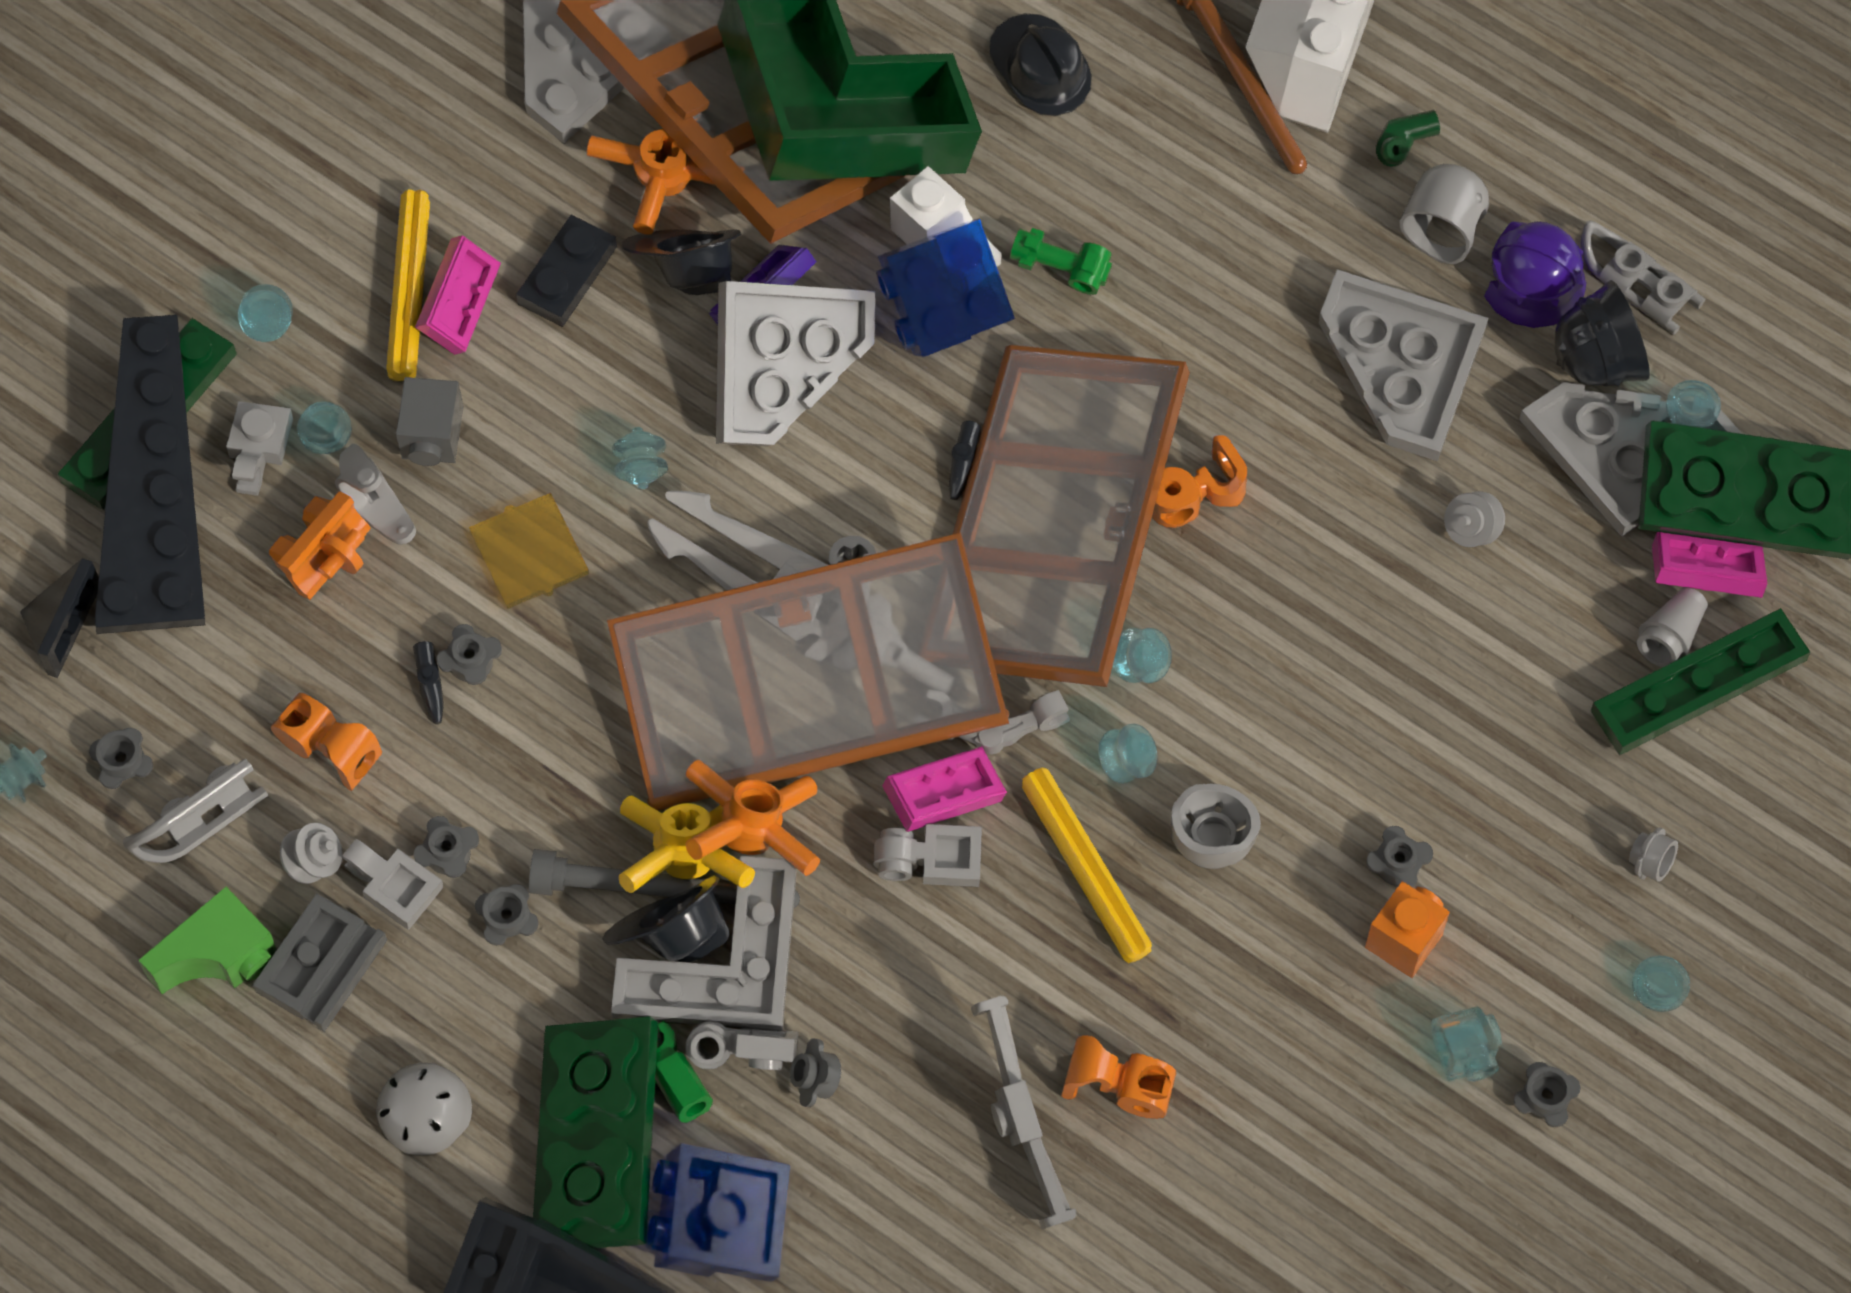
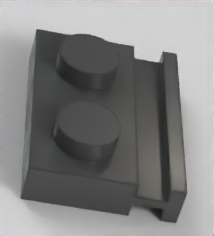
[253,893,387,1032]

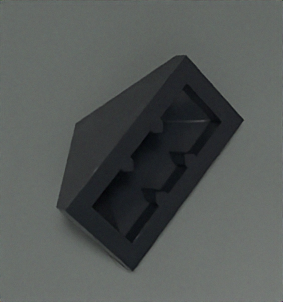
[20,558,99,678]

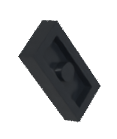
[516,214,617,327]

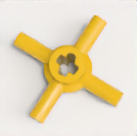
[618,795,755,893]

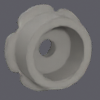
[1629,828,1678,882]

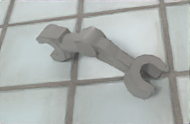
[914,690,1070,755]

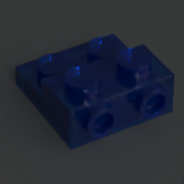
[876,219,1015,357]
[646,1143,790,1282]

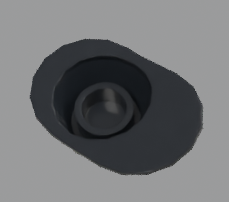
[989,14,1092,116]
[622,229,741,295]
[602,876,730,962]

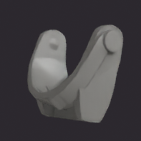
[335,444,416,544]

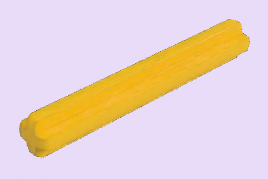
[386,189,430,381]
[1022,767,1152,963]

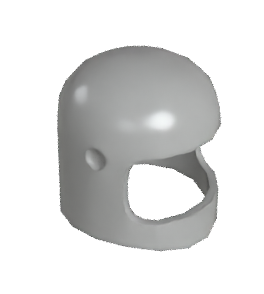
[1399,164,1489,265]

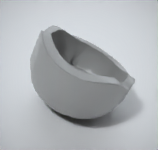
[1170,784,1261,869]
[376,1062,472,1156]

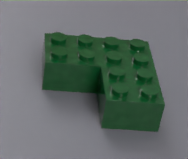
[717,0,982,181]

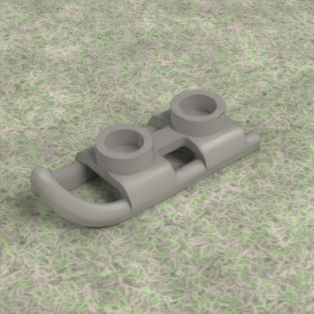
[1580,221,1706,335]
[123,758,268,863]

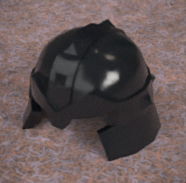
[1554,280,1650,387]

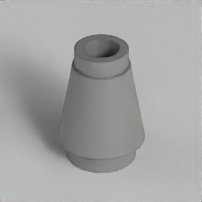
[1637,587,1708,667]

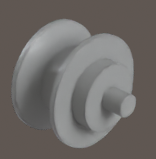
[1444,491,1505,547]
[280,823,343,884]

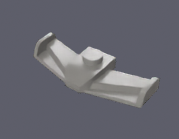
[971,996,1076,1229]

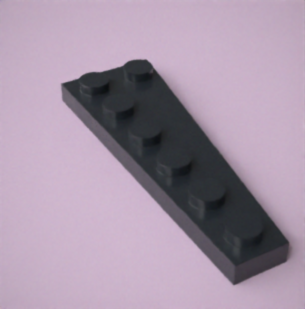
[95,315,205,634]

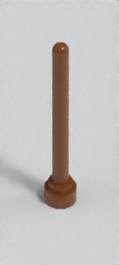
[1176,0,1307,175]

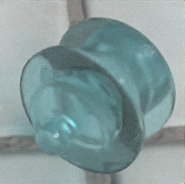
[238,284,293,342]
[612,427,668,489]
[1113,628,1172,683]
[1098,724,1158,784]
[0,743,47,804]

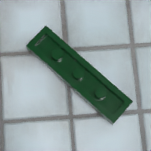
[58,318,237,511]
[1591,608,1811,756]

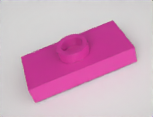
[415,235,501,355]
[1652,532,1768,598]
[882,746,1007,832]

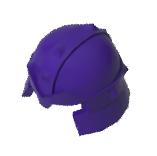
[1484,221,1587,328]

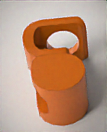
[1152,435,1247,528]
[271,692,382,791]
[1061,1035,1177,1119]

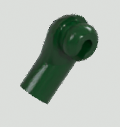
[1376,110,1440,167]

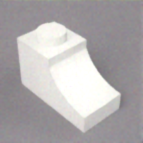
[890,166,1001,296]

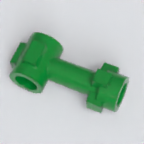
[1010,228,1112,295]

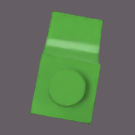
[139,886,277,995]

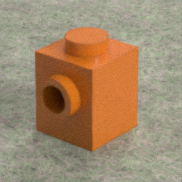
[1365,881,1450,978]

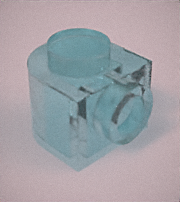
[1431,1006,1502,1082]

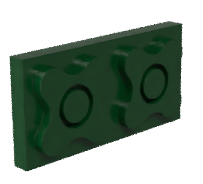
[1638,420,1851,560]
[533,1016,658,1249]

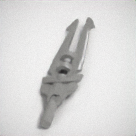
[647,491,956,695]

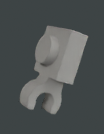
[226,401,293,496]
[342,839,443,930]

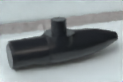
[949,421,981,500]
[413,641,444,724]

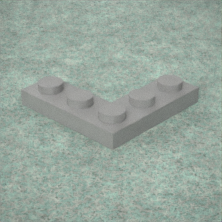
[611,856,797,1030]

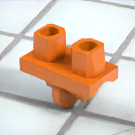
[269,491,371,600]

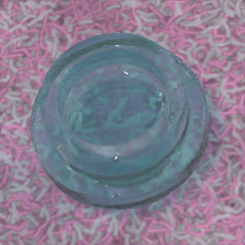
[1666,380,1721,429]
[297,401,352,454]
[1632,956,1690,1012]

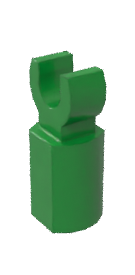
[655,1021,713,1123]

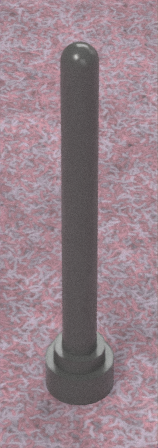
[529,849,800,908]

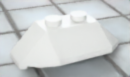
[1246,0,1374,133]

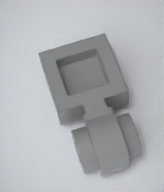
[873,824,982,887]
[686,1021,798,1070]

